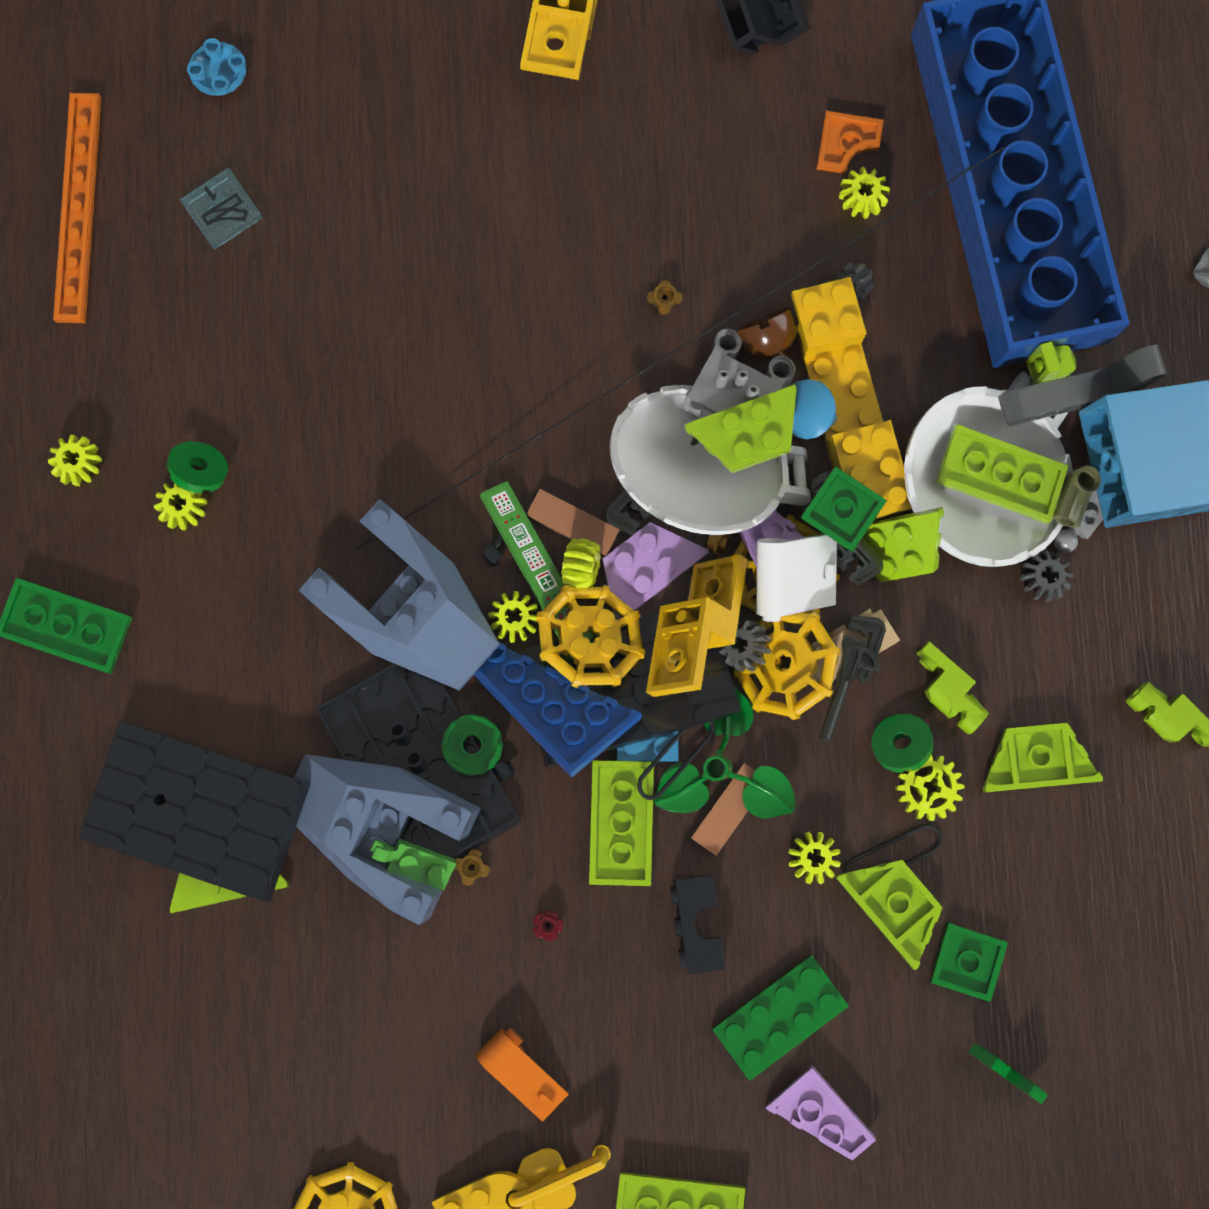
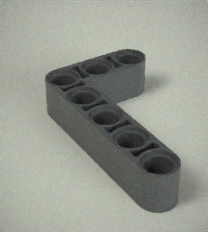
[998,345,1168,426]

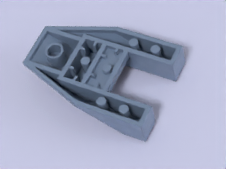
[299,499,500,691]
[294,754,481,925]

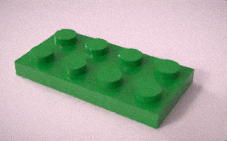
[0,578,133,675]
[712,954,849,1081]

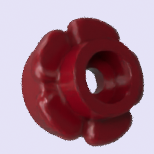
[533,910,563,941]

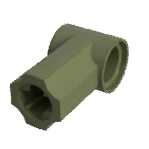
[1053,465,1101,528]

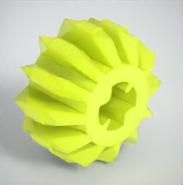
[839,166,890,219]
[48,434,102,486]
[154,483,207,531]
[561,538,601,588]
[488,591,538,643]
[788,832,841,884]

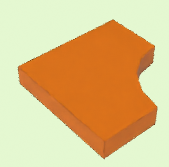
[816,110,884,174]

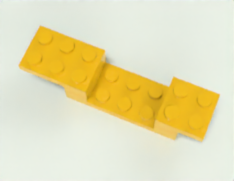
[791,277,912,519]

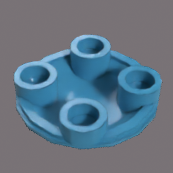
[187,38,246,95]
[791,379,837,439]

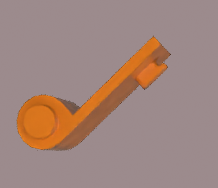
[475,1028,569,1122]

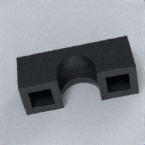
[670,875,725,974]

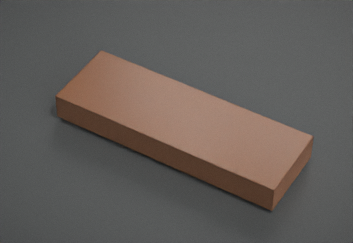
[526,489,620,557]
[691,763,755,856]

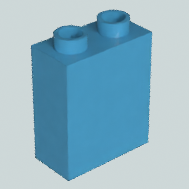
[1079,380,1209,528]

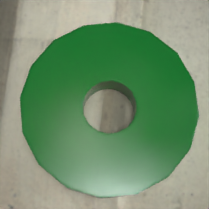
[166,441,228,493]
[441,714,503,776]
[871,714,934,773]

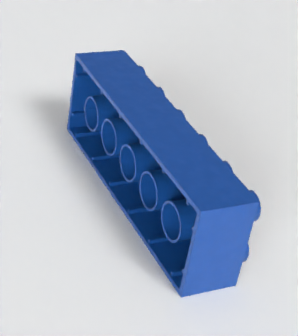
[911,0,1129,368]

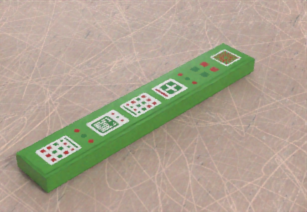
[480,481,594,640]

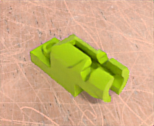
[1026,341,1077,385]
[916,641,989,735]
[1125,681,1209,748]

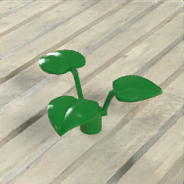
[653,685,795,818]

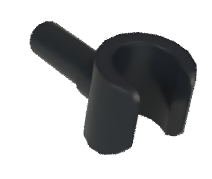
[484,533,504,567]
[492,761,515,781]

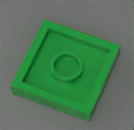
[801,466,887,552]
[929,923,1008,1002]

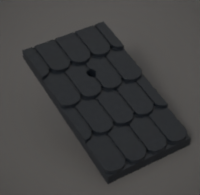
[518,612,741,768]
[315,663,521,859]
[78,720,310,902]

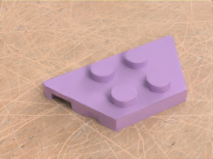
[603,522,709,620]

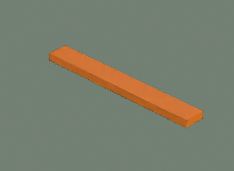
[53,93,102,324]

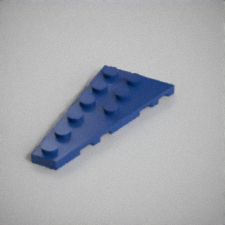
[474,642,642,778]

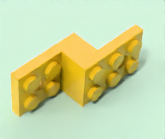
[520,0,598,80]
[646,554,747,697]

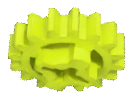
[895,754,964,821]

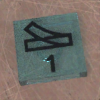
[179,167,263,250]

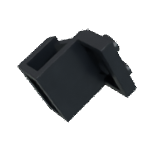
[716,0,811,54]

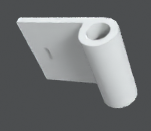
[756,534,837,622]

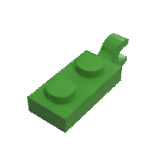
[370,839,456,891]

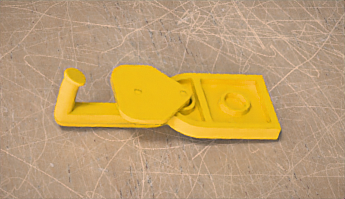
[432,1145,611,1209]

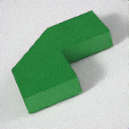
[968,1043,1048,1104]

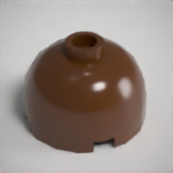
[736,308,797,361]

